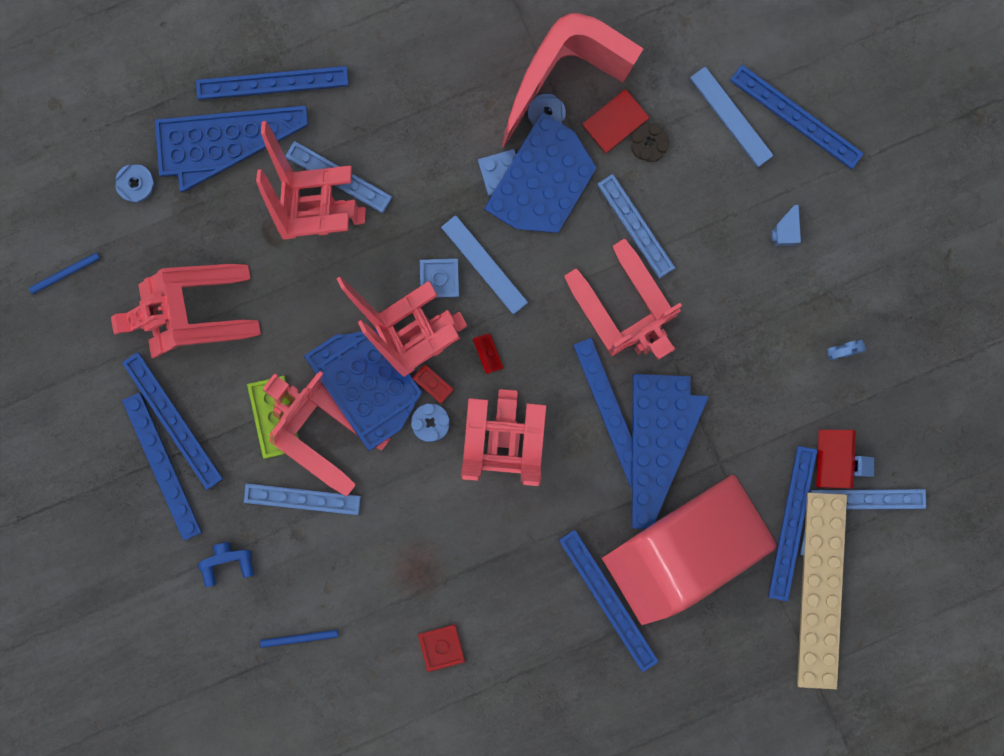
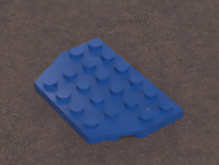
[483,112,596,233]
[304,330,422,451]

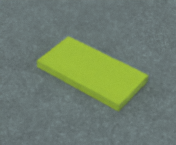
[247,376,299,459]

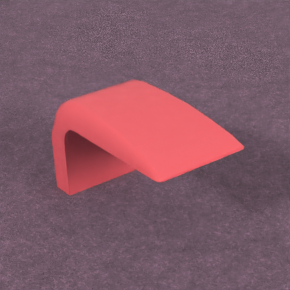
[502,13,644,148]
[602,475,777,625]

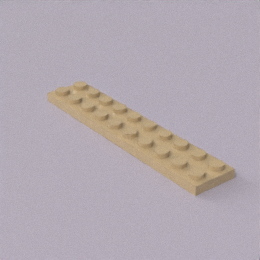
[797,492,847,689]

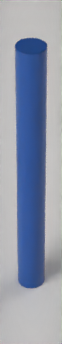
[29,252,100,294]
[260,630,339,648]

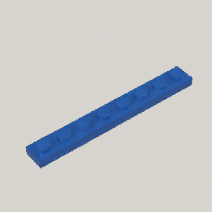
[730,65,864,170]
[196,66,349,100]
[573,338,632,487]
[122,352,223,490]
[122,392,202,541]
[768,446,817,602]
[558,530,659,672]

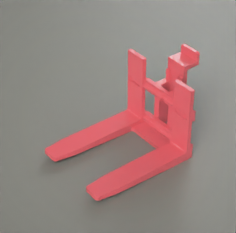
[256,121,366,240]
[564,239,682,360]
[111,264,261,358]
[337,276,467,377]
[263,371,390,496]
[460,389,546,486]

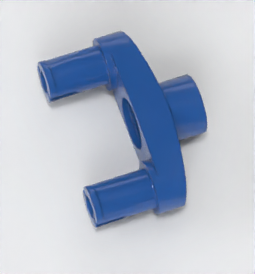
[198,542,254,588]

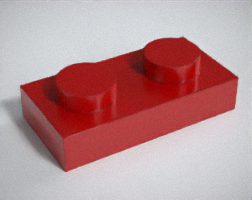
[473,333,504,374]
[412,364,454,404]

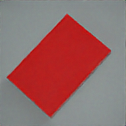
[582,89,650,154]
[816,430,856,489]

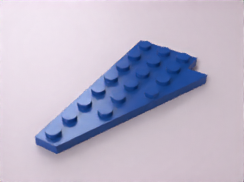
[155,106,308,192]
[631,374,708,529]

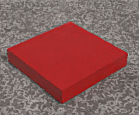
[418,624,465,672]

